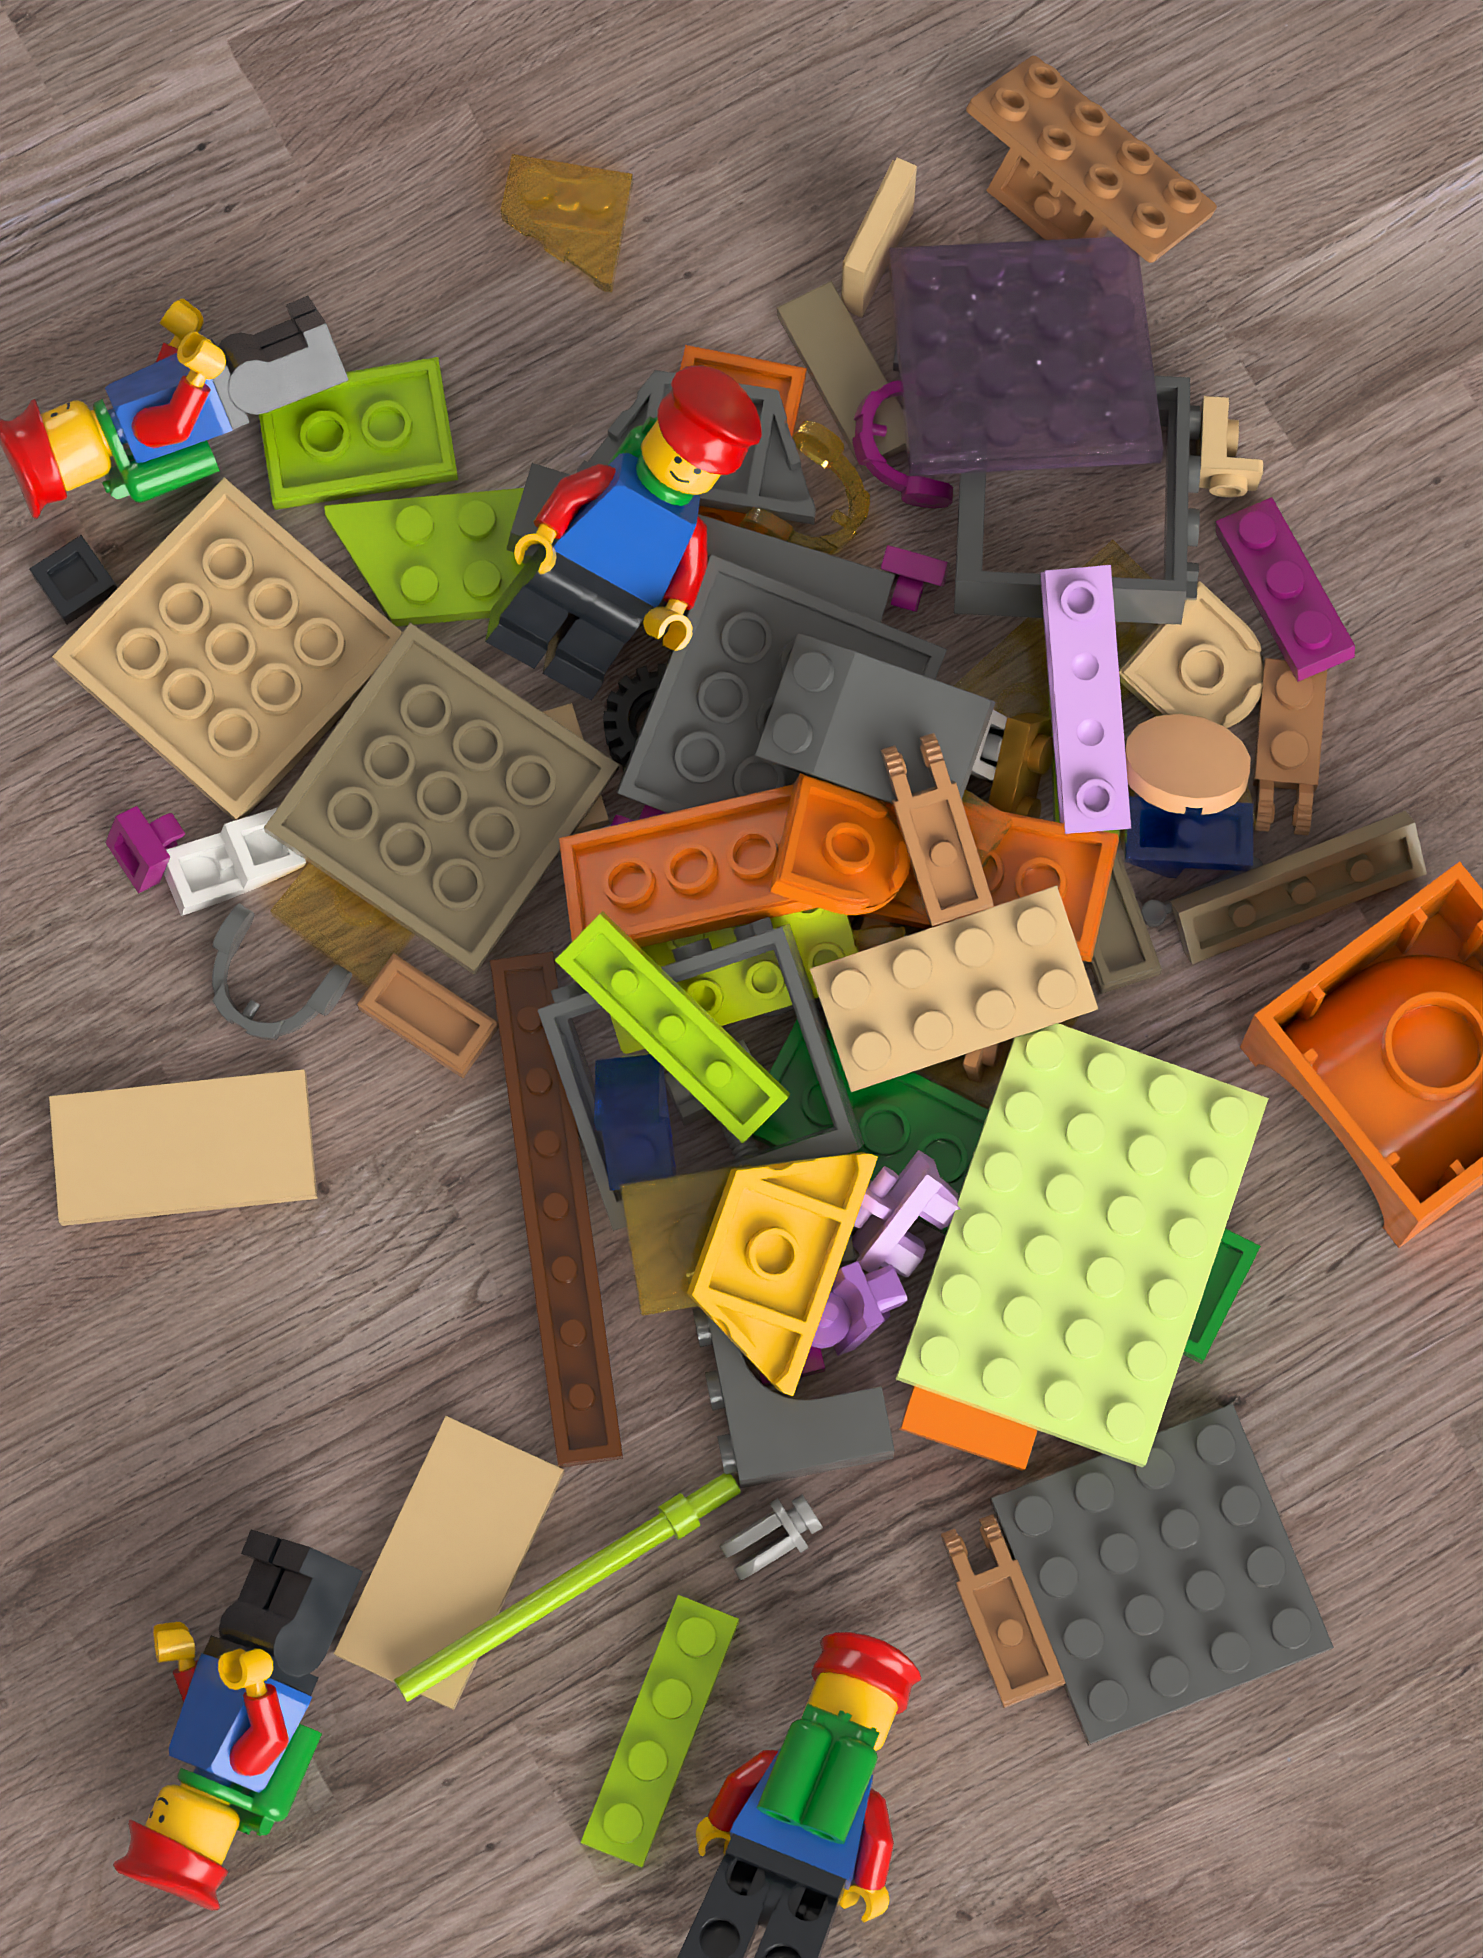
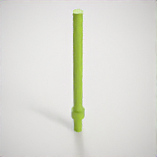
[394,1473,741,1702]

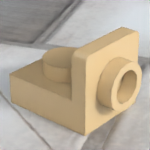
[1196,396,1263,498]

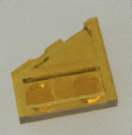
[501,154,633,293]

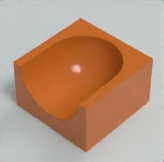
[1240,861,1483,1248]

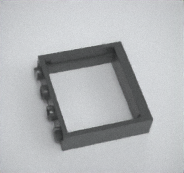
[954,367,1201,625]
[538,917,864,1231]

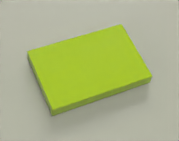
[259,357,459,510]

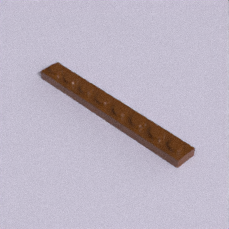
[490,951,623,1468]

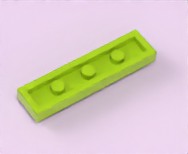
[555,911,790,1143]
[580,1595,739,1868]

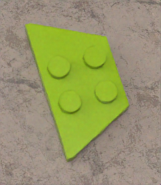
[324,488,526,626]

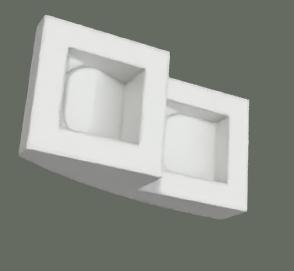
[164,807,306,916]

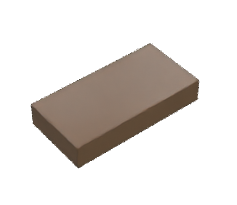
[357,953,499,1078]

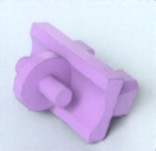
[851,1150,961,1277]

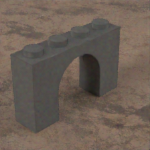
[680,1222,895,1489]

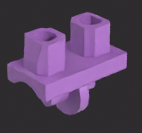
[811,1261,907,1356]

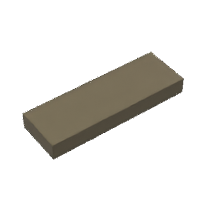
[777,281,918,471]

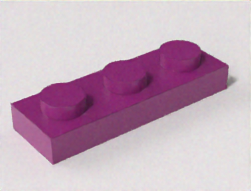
[1215,497,1355,682]

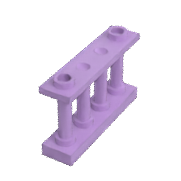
[1040,565,1131,834]

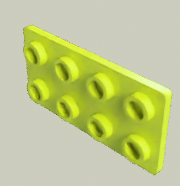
[610,908,859,1054]

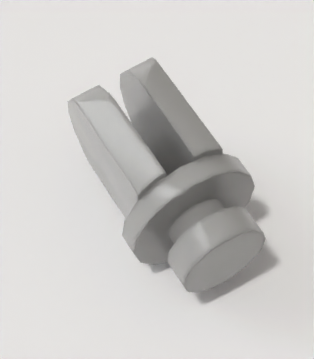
[719,1494,823,1580]

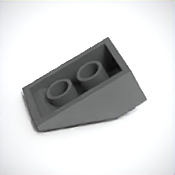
[755,633,996,804]

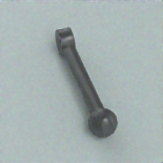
[1141,856,1263,927]

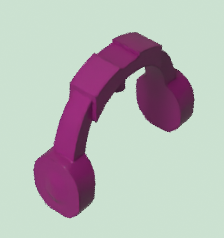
[852,370,961,509]

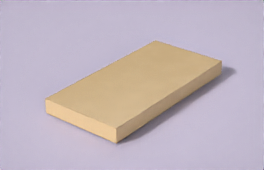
[49,1069,318,1226]
[334,1416,564,1710]

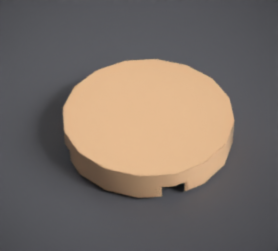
[1125,714,1251,815]

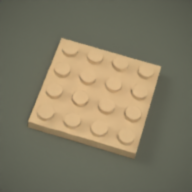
[52,477,403,821]

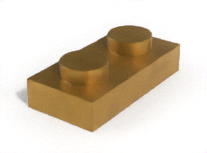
[987,713,1054,819]

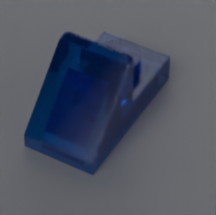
[1124,796,1253,878]
[594,1053,677,1191]

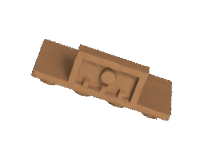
[966,56,1217,267]

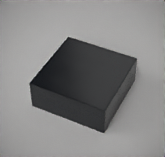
[29,535,117,625]

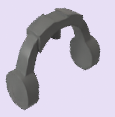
[212,903,352,1040]

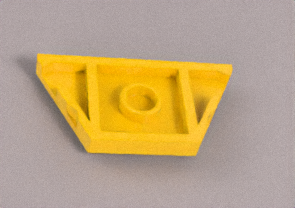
[687,1152,878,1396]

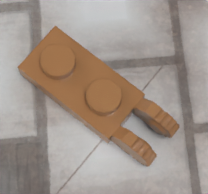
[1253,658,1327,836]
[881,733,994,926]
[941,1514,1066,1708]

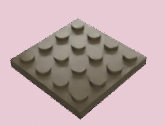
[264,623,619,975]

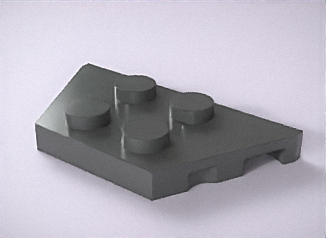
[577,370,816,525]

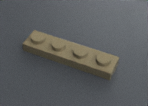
[1170,811,1427,964]

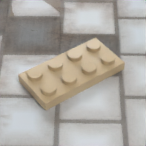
[810,886,1098,1092]

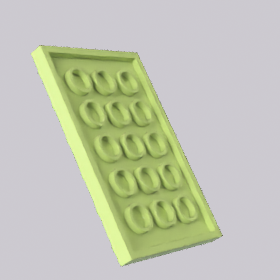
[896,1023,1269,1467]

